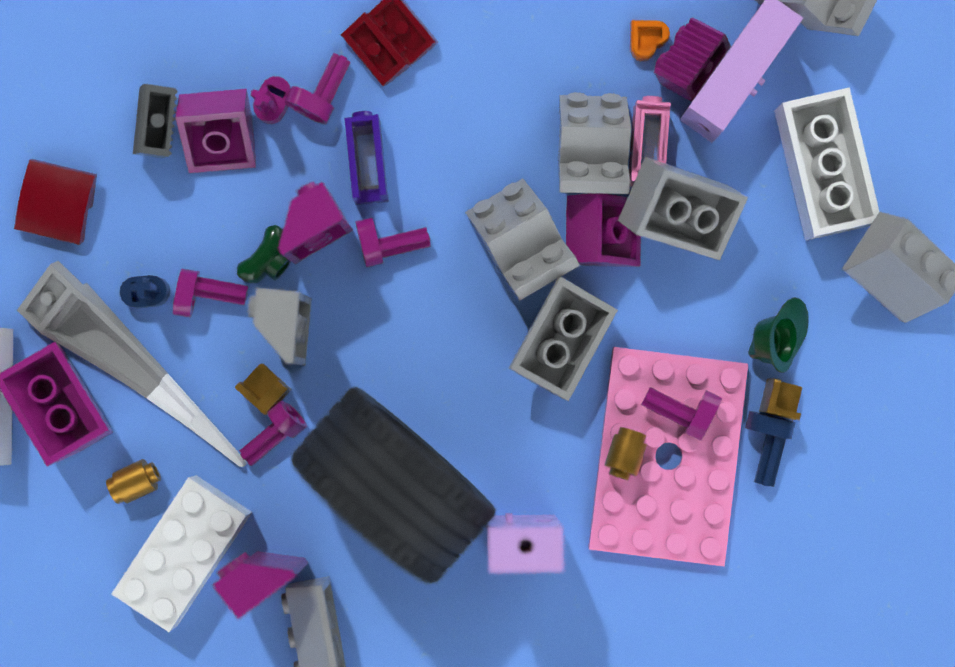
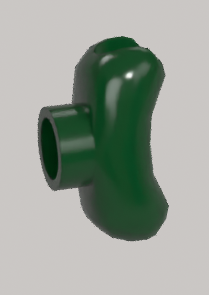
[237,225,291,284]

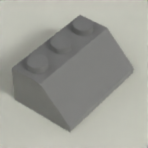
[842,212,955,323]
[509,276,618,401]
[248,288,312,365]
[281,576,346,667]

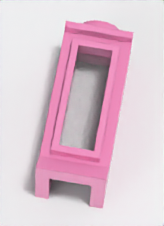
[629,96,671,187]

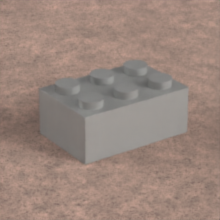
[618,157,748,260]

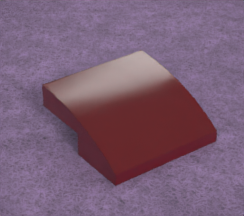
[341,0,439,86]
[14,159,97,245]

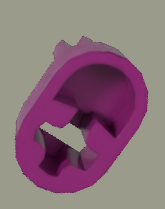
[285,53,351,124]
[250,76,291,124]
[355,218,431,267]
[173,268,249,318]
[641,387,722,441]
[239,401,307,466]

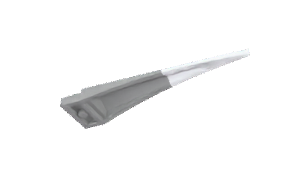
[17,261,247,467]

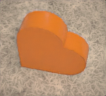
[630,20,670,61]

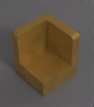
[235,364,292,415]
[759,378,802,420]

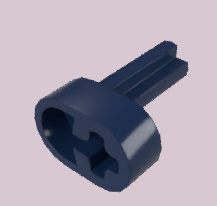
[119,275,170,308]
[745,411,796,487]

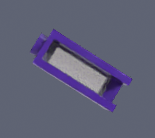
[344,111,389,205]

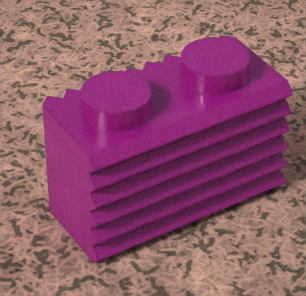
[654,18,731,101]

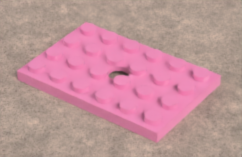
[588,347,748,567]

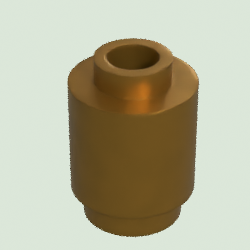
[604,427,647,481]
[106,459,161,504]

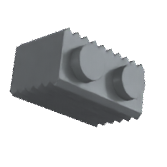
[133,84,178,158]

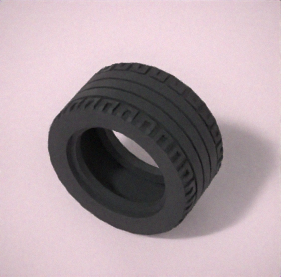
[291,386,496,584]

